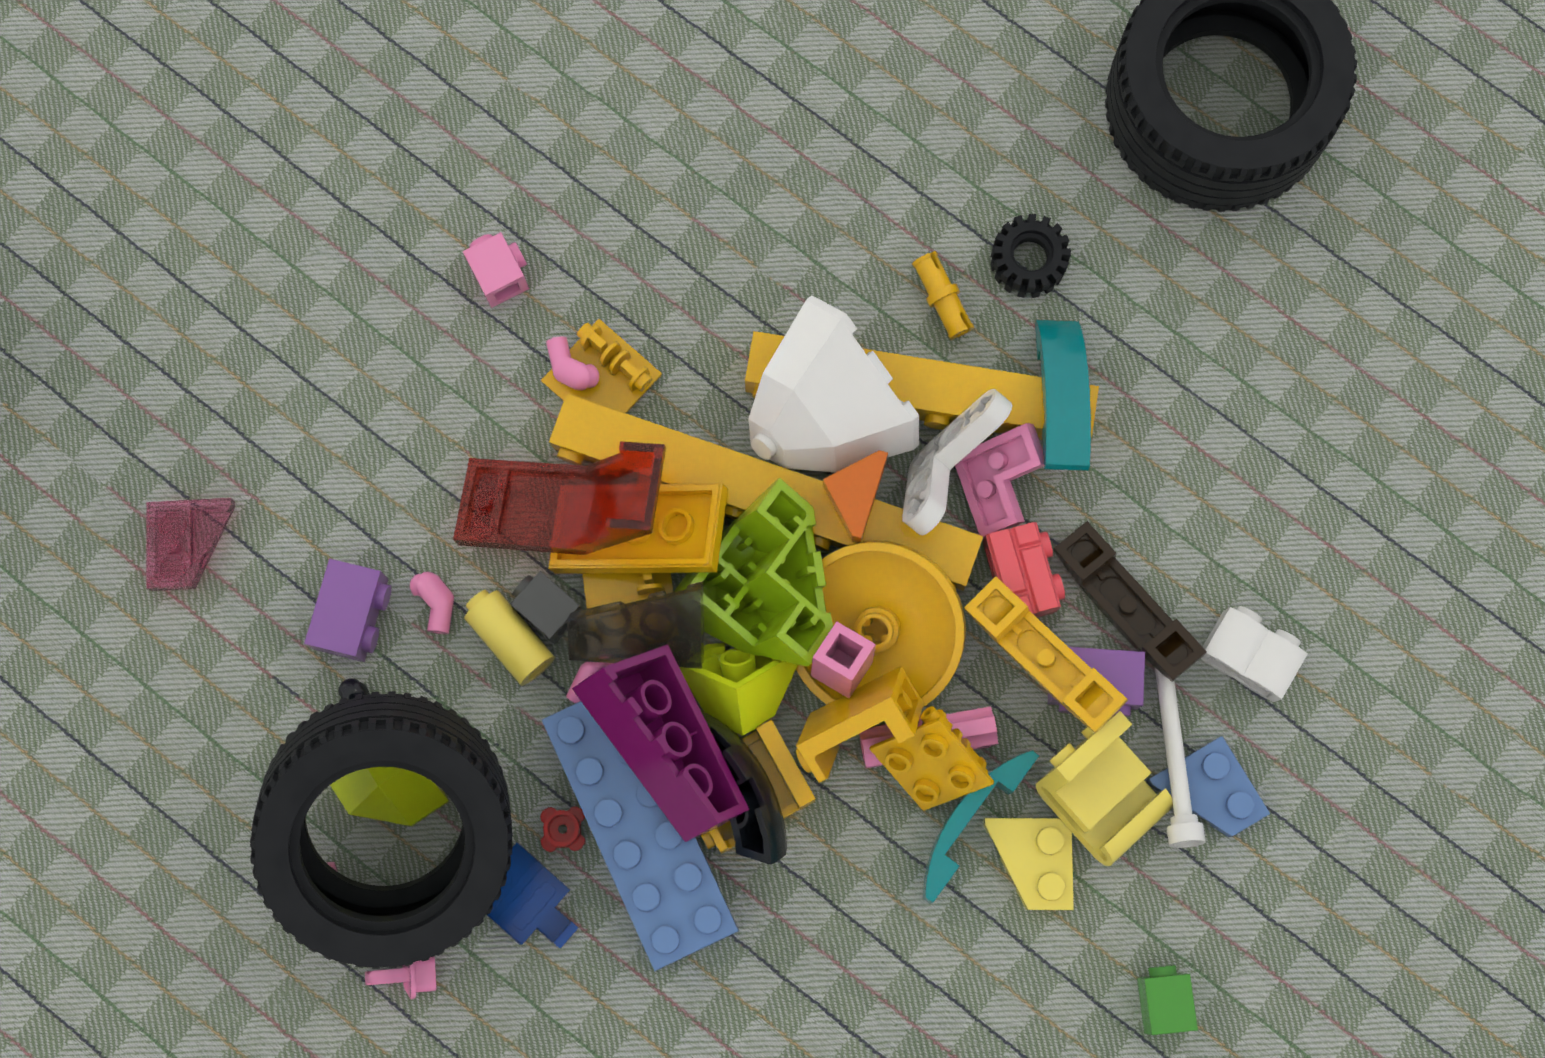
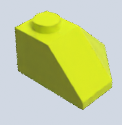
[677,643,798,736]
[330,767,449,827]

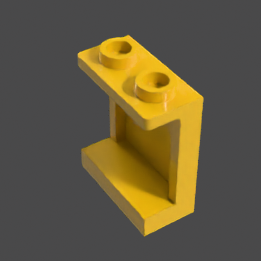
[796,666,924,783]
[701,719,816,854]

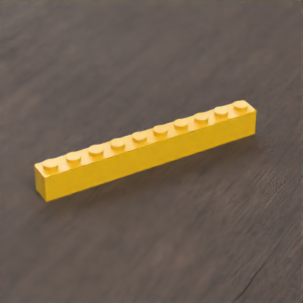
[549,393,983,591]

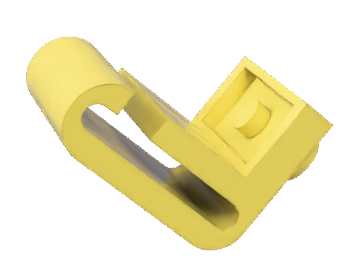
[1036,711,1173,866]

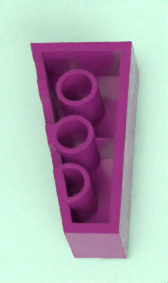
[572,644,749,842]

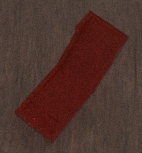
[453,441,666,555]

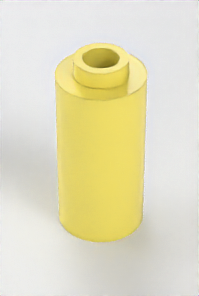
[464,589,555,686]

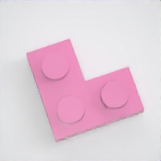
[955,423,1044,538]

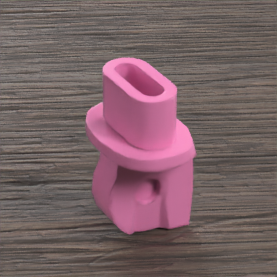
[365,956,436,1000]

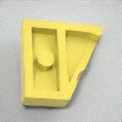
[983,818,1074,910]

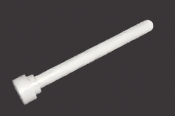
[1155,668,1206,848]

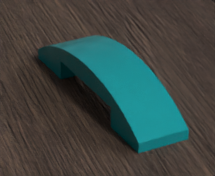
[1035,320,1091,471]
[923,750,1040,904]

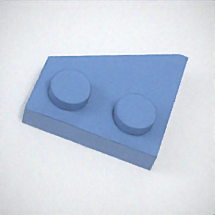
[1146,736,1270,837]

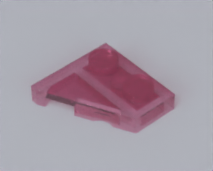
[146,497,235,591]

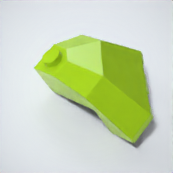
[667,478,833,667]

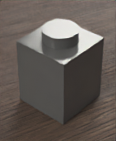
[510,571,584,645]

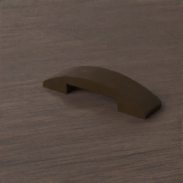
[1053,521,1207,682]

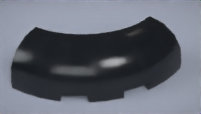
[701,710,787,865]

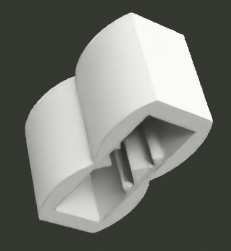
[1201,606,1308,702]

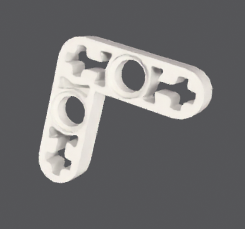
[902,389,1013,536]

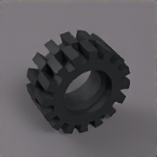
[990,214,1071,298]

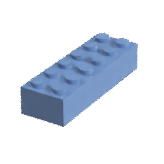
[542,701,739,971]

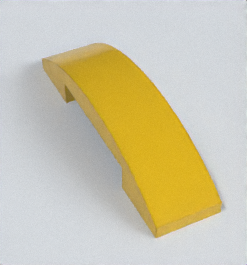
[964,576,1128,733]

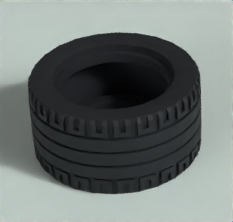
[1105,0,1357,212]
[250,691,513,969]

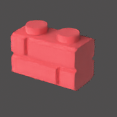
[982,522,1065,618]

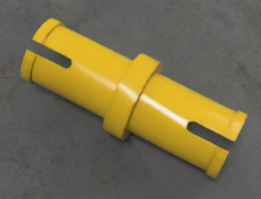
[912,251,975,340]

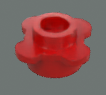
[540,806,585,852]

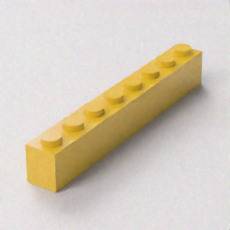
[745,331,1099,440]

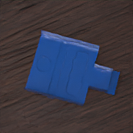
[487,841,578,949]

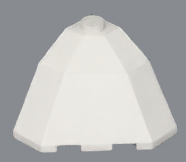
[748,295,919,473]

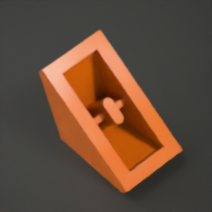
[823,450,888,543]

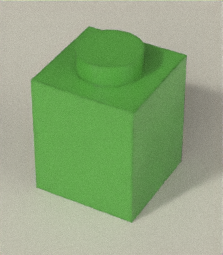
[1137,965,1198,1035]

